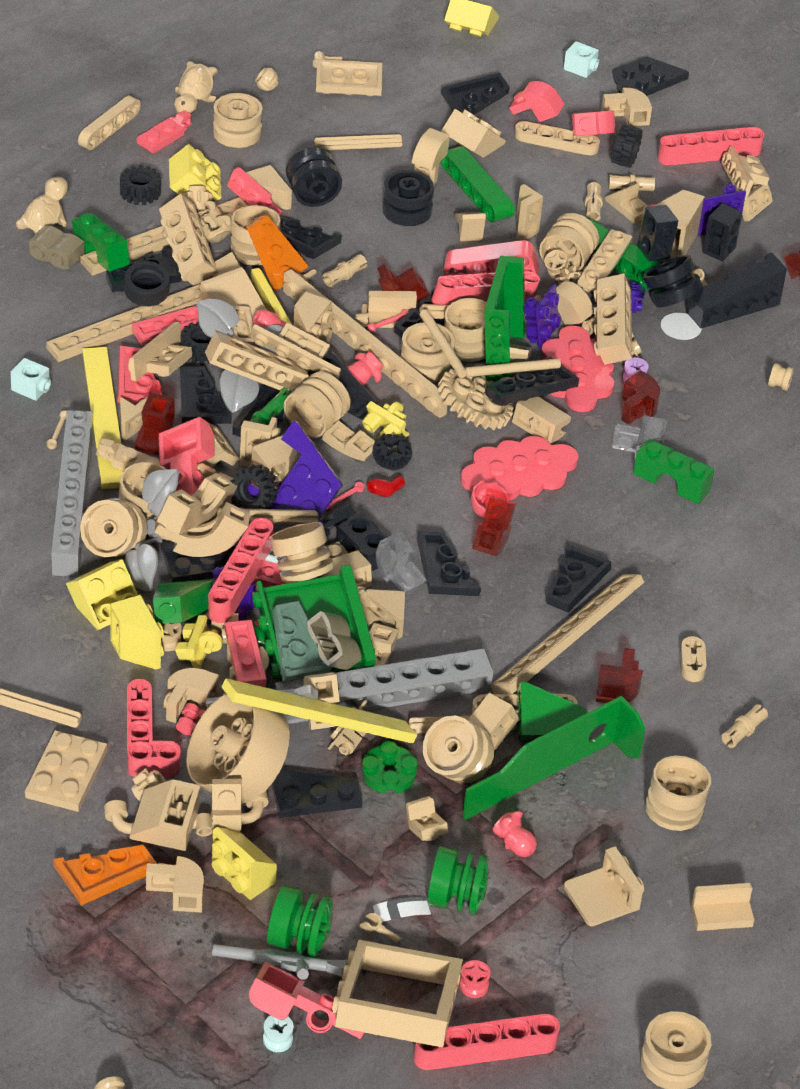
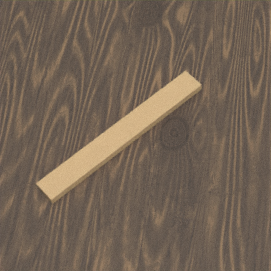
[80,197,248,276]
[46,284,200,362]
[491,574,644,694]

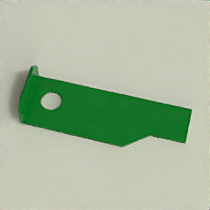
[463,696,645,820]

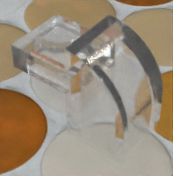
[612,415,668,459]
[376,531,427,596]

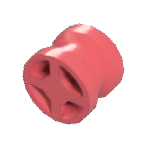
[459,960,490,998]

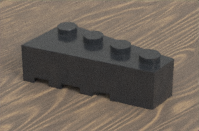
[686,252,787,329]

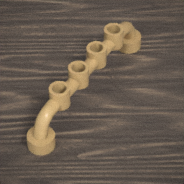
[104,790,269,837]

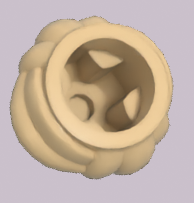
[255,68,278,91]

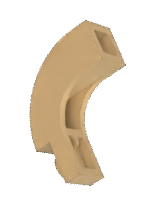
[154,502,250,557]

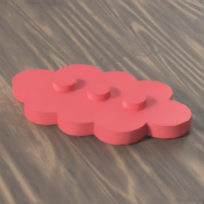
[541,326,614,412]
[461,436,578,501]

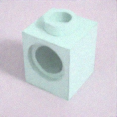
[564,41,599,78]
[11,358,51,401]

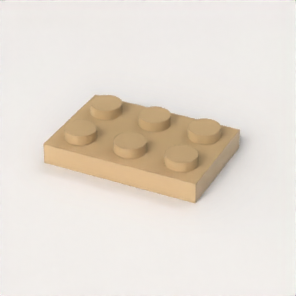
[316,59,382,96]
[25,730,107,812]

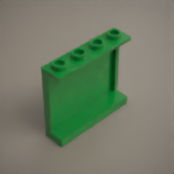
[484,255,525,383]
[252,565,376,682]

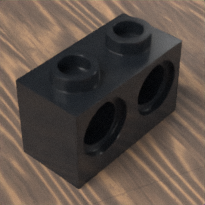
[703,203,742,262]
[637,205,679,262]
[336,513,393,572]

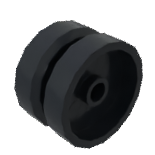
[286,147,342,207]
[382,170,434,226]
[643,255,703,308]

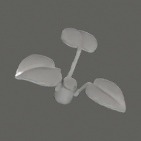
[196,299,290,413]
[108,469,179,591]

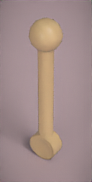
[47,410,67,449]

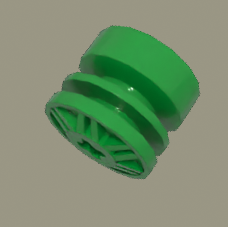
[427,846,489,916]
[267,885,333,957]

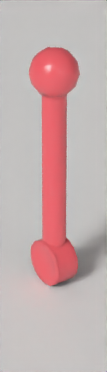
[367,310,409,332]
[326,482,365,511]

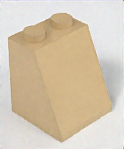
[639,190,705,258]
[200,267,267,321]

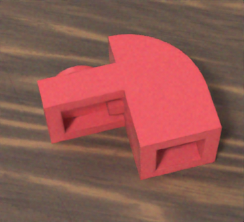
[509,81,564,122]
[572,111,616,136]

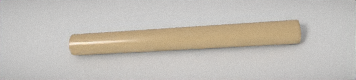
[420,309,468,378]
[465,358,561,377]

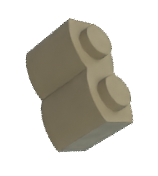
[29,226,85,270]
[307,611,361,670]

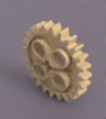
[438,369,514,430]

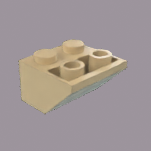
[441,109,506,158]
[294,292,333,343]
[251,435,298,489]
[130,779,200,851]

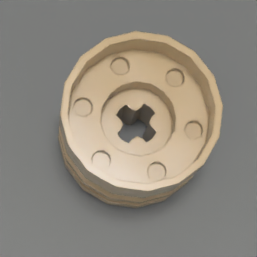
[230,205,281,266]
[539,213,599,272]
[444,298,487,362]
[284,372,350,438]
[119,462,167,522]
[269,522,335,583]
[645,755,711,831]

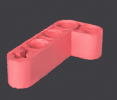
[443,240,539,276]
[127,679,181,778]

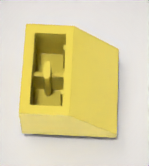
[169,144,222,201]
[66,559,138,630]
[110,595,164,670]
[212,827,277,900]

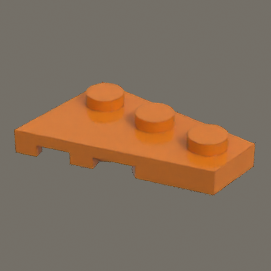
[246,215,309,290]
[53,845,157,906]

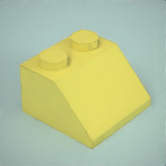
[444,0,499,37]

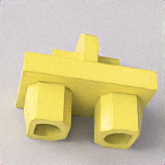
[362,401,409,439]
[175,615,223,668]

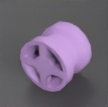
[623,357,649,388]

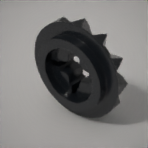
[372,432,413,470]

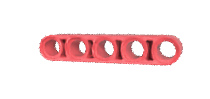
[657,127,764,165]
[432,271,540,305]
[208,518,273,623]
[414,1014,560,1070]

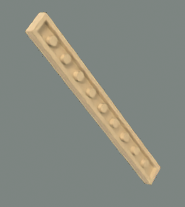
[283,269,448,418]

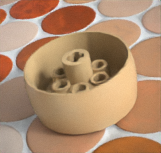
[187,694,290,804]

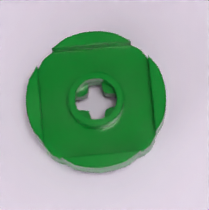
[362,741,418,794]

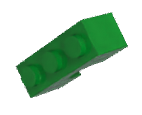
[72,213,130,272]
[633,439,715,504]

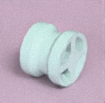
[263,1016,294,1052]

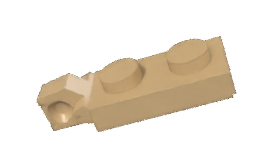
[96,438,160,471]

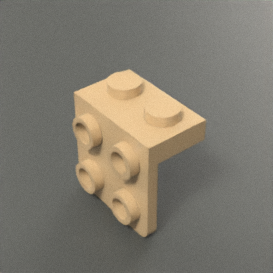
[564,846,644,926]

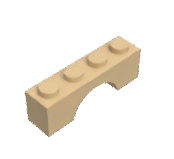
[157,473,237,535]

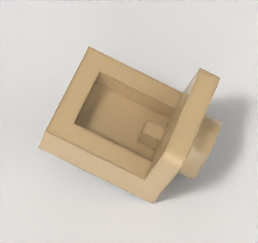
[406,796,448,841]

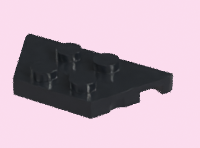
[613,57,689,96]

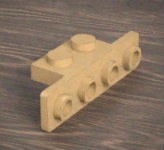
[722,146,769,201]
[577,229,632,293]
[128,322,192,381]
[251,323,341,380]

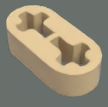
[680,636,707,682]

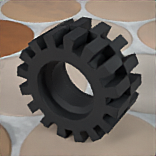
[611,124,643,168]
[120,165,161,205]
[180,321,212,365]
[230,465,279,509]

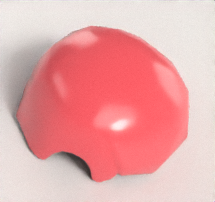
[470,480,510,519]

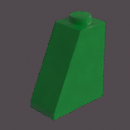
[153,579,213,624]
[517,682,587,742]

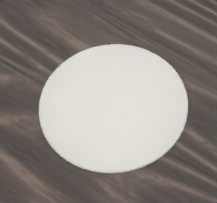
[661,313,702,340]

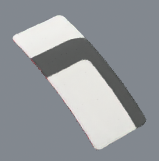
[373,897,431,922]

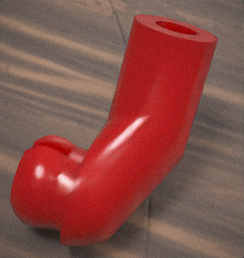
[367,476,405,497]

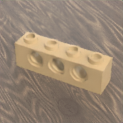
[159,194,218,286]
[594,274,632,365]
[205,331,308,393]

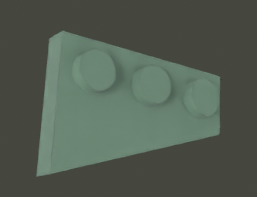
[272,601,332,683]

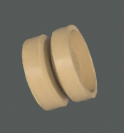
[213,93,263,148]
[400,323,455,383]
[80,500,147,557]
[423,715,494,784]
[641,1011,712,1089]

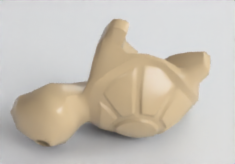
[174,61,218,113]
[16,177,68,234]
[200,201,232,243]

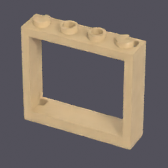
[332,940,463,1047]

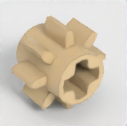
[183,186,212,211]
[555,266,583,285]
[132,768,166,802]

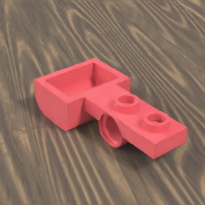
[159,417,215,496]
[249,961,364,1039]

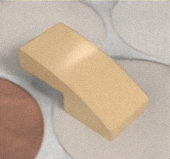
[322,420,375,461]
[369,623,399,666]

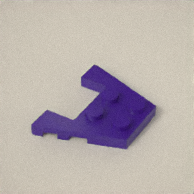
[248,420,343,521]

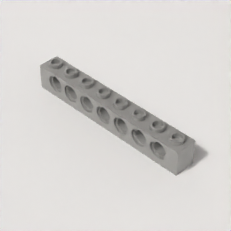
[51,410,93,576]
[275,649,493,724]

